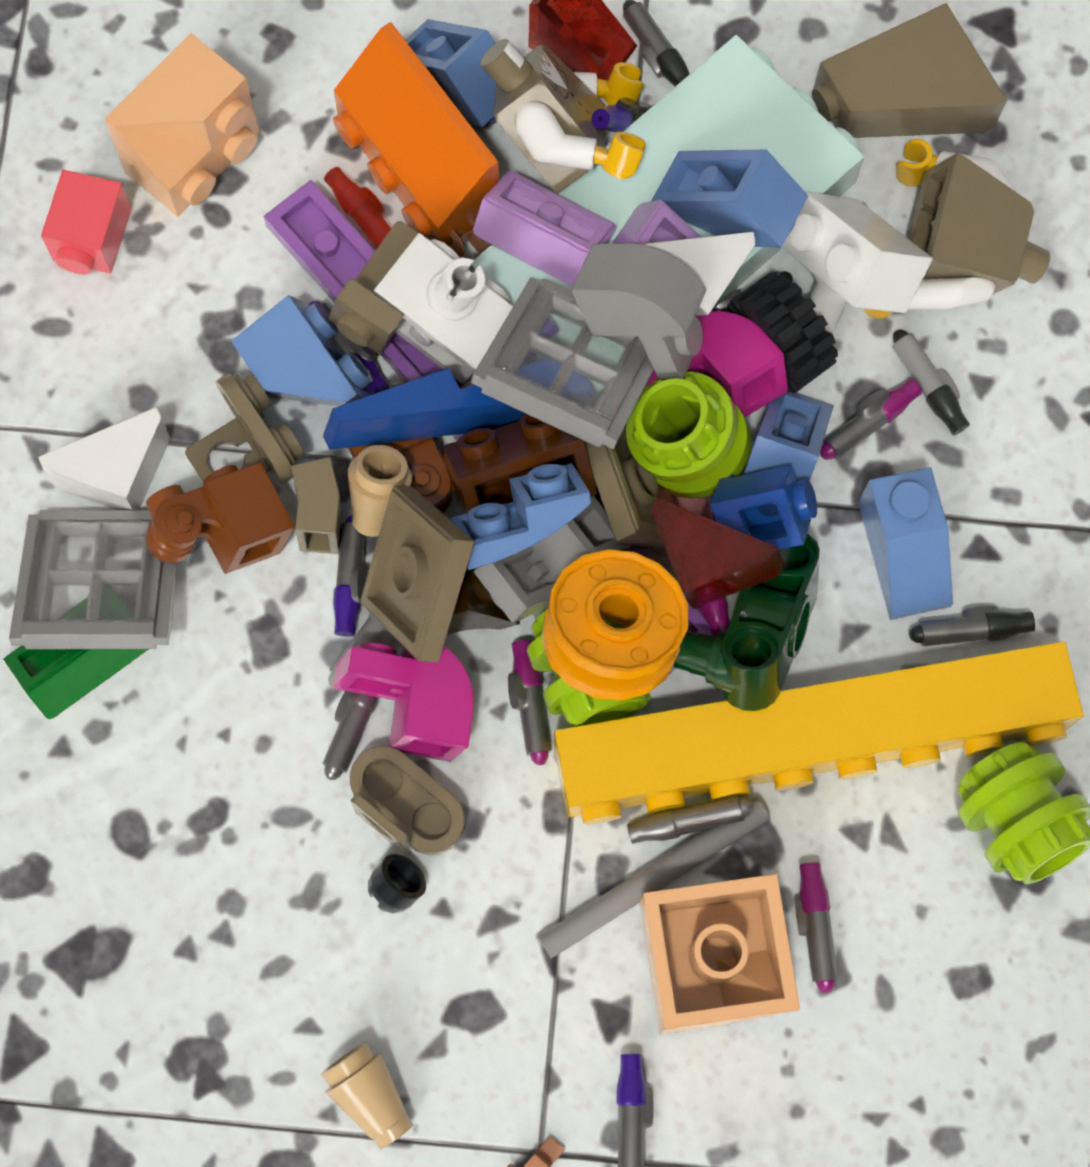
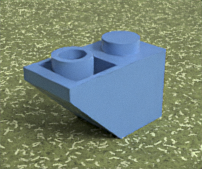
[231,295,373,407]

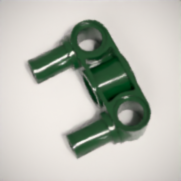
[673,530,820,711]

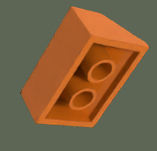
[333,22,499,247]

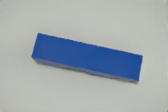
[323,359,595,450]

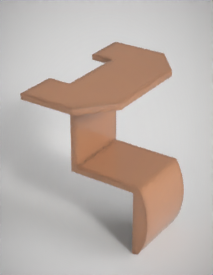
[450,229,492,258]
[507,1136,565,1167]

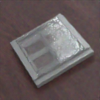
[471,277,654,450]
[9,510,177,649]

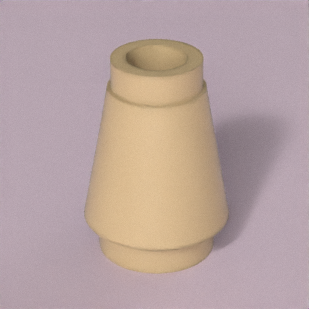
[348,445,412,537]
[321,1042,413,1149]

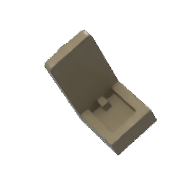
[328,221,418,355]

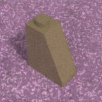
[812,3,1007,138]

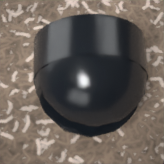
[368,854,426,913]

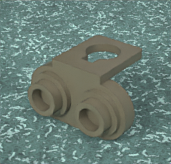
[185,373,305,484]
[350,746,465,855]

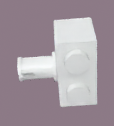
[782,191,933,333]
[372,233,513,384]

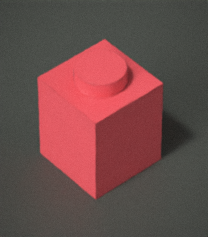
[41,169,132,275]

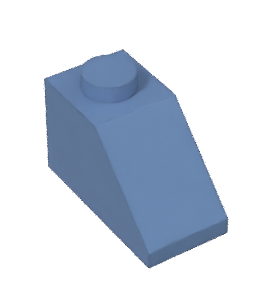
[405,19,496,127]
[651,149,808,248]
[744,392,834,504]
[858,467,953,620]

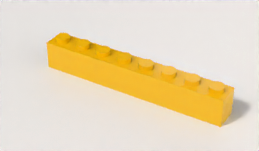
[553,641,1084,825]

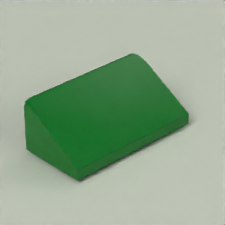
[3,586,149,719]

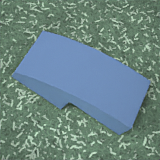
[450,463,591,570]

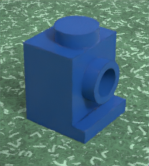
[710,464,817,560]

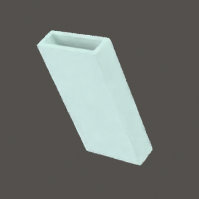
[470,35,865,410]

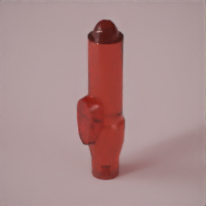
[324,167,391,248]

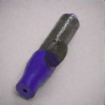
[592,97,653,132]

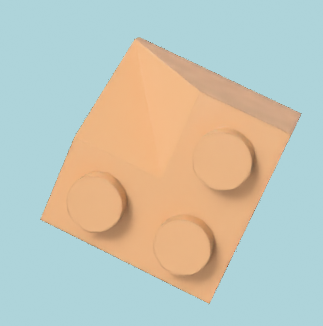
[105,33,260,217]
[639,874,800,1035]

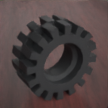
[727,272,838,394]

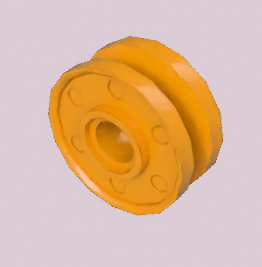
[542,549,688,701]

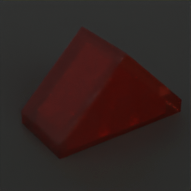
[528,0,638,80]
[652,497,785,609]

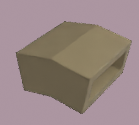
[291,457,343,554]

